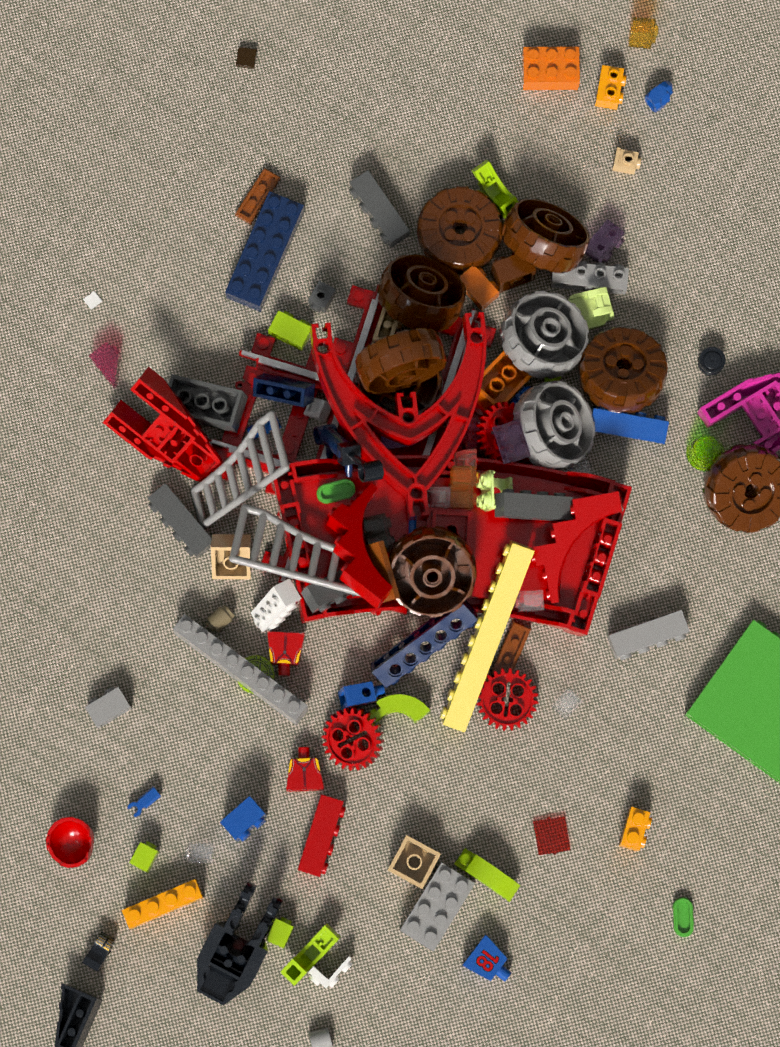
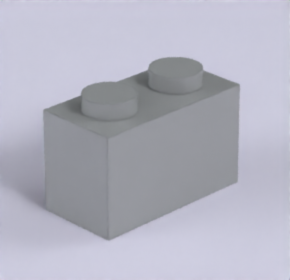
[85,686,132,729]

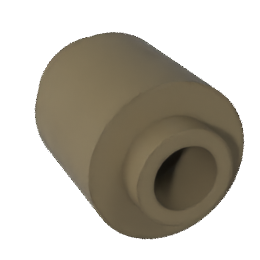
[206,605,235,633]

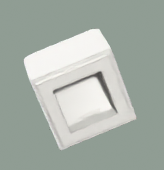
[304,398,331,422]

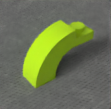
[471,160,518,219]
[368,694,430,724]
[454,848,520,902]
[280,924,341,986]

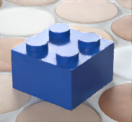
[220,796,267,842]

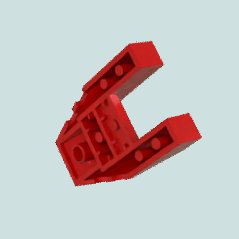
[103,366,222,482]

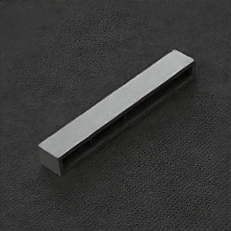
[173,614,308,726]

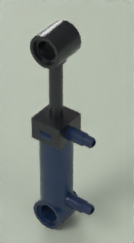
[313,424,384,483]

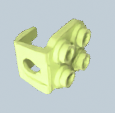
[568,287,614,329]
[476,470,513,511]

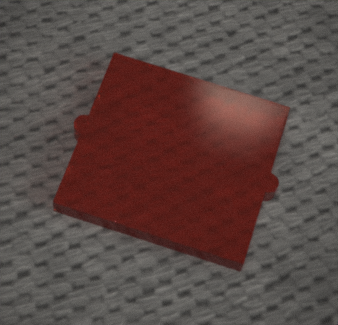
[533,816,570,855]

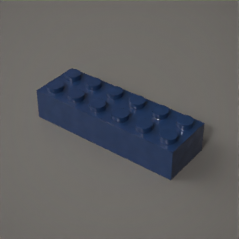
[225,191,305,312]

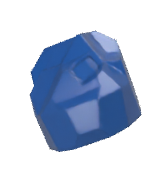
[645,81,673,113]

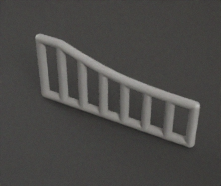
[191,410,290,529]
[229,504,361,597]

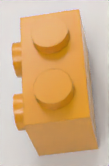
[595,65,627,110]
[619,807,652,851]

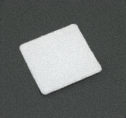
[83,291,102,309]

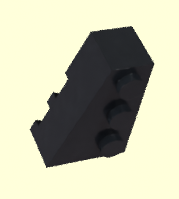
[55,983,103,1047]

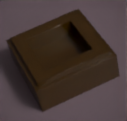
[236,47,257,69]

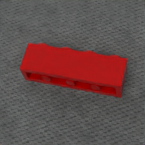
[298,794,346,878]

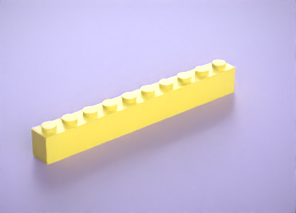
[440,540,535,732]

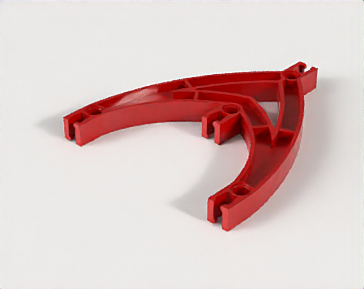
[310,312,487,521]

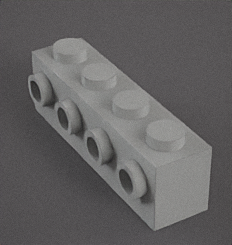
[550,261,629,295]
[607,610,690,661]

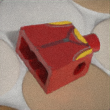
[267,631,305,677]
[286,747,324,792]

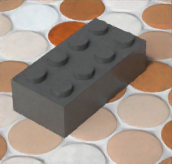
[168,374,248,433]

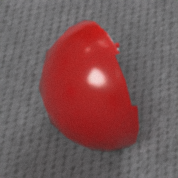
[46,817,94,868]

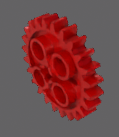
[476,401,526,462]
[476,668,539,731]
[321,707,384,771]

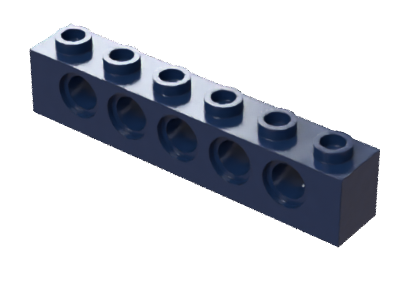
[371,600,478,688]

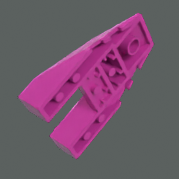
[697,373,780,453]

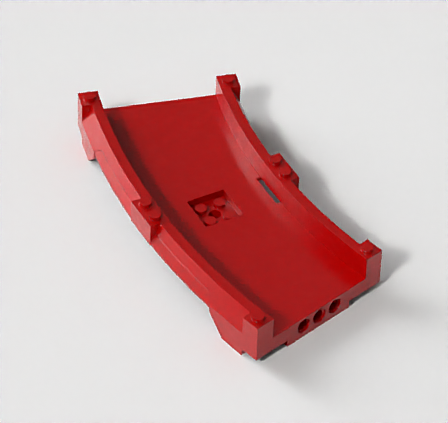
[271,455,632,637]

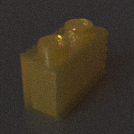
[628,17,658,49]

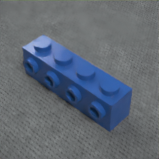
[592,406,669,444]

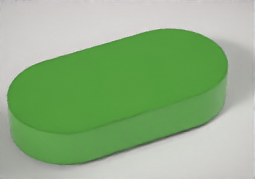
[316,479,355,504]
[672,897,694,937]

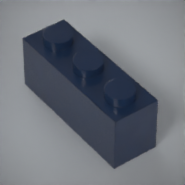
[253,373,315,407]

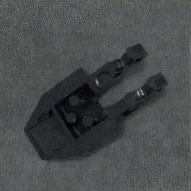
[197,881,283,1006]

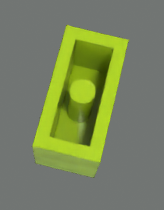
[268,311,311,351]

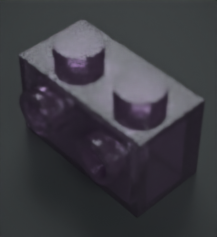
[585,219,625,263]
[492,419,531,464]

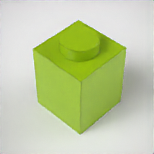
[129,841,159,873]
[266,917,294,948]

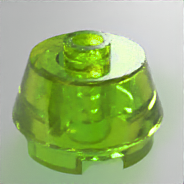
[686,434,724,471]

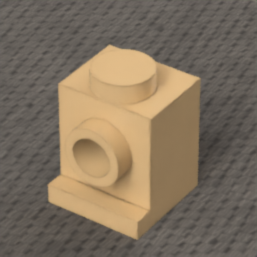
[612,147,642,175]

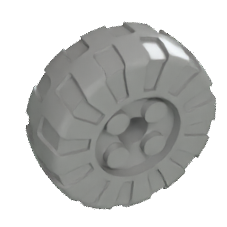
[500,291,589,379]
[512,381,595,470]

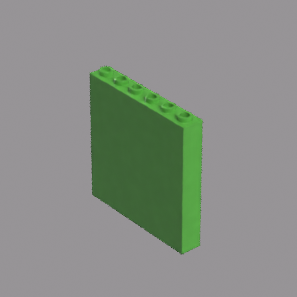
[685,620,780,784]

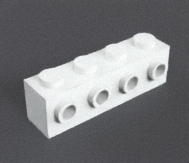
[251,578,302,632]

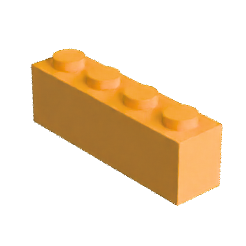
[122,879,204,929]

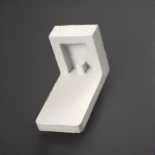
[308,956,352,988]

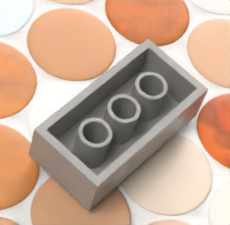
[400,862,475,952]

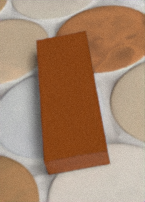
[235,168,281,225]
[366,540,400,603]
[491,621,531,676]

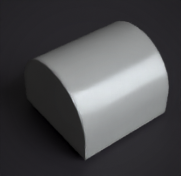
[309,1027,333,1047]

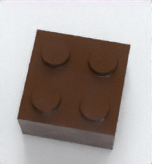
[491,252,536,293]

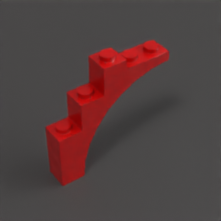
[326,483,393,609]
[532,491,624,604]

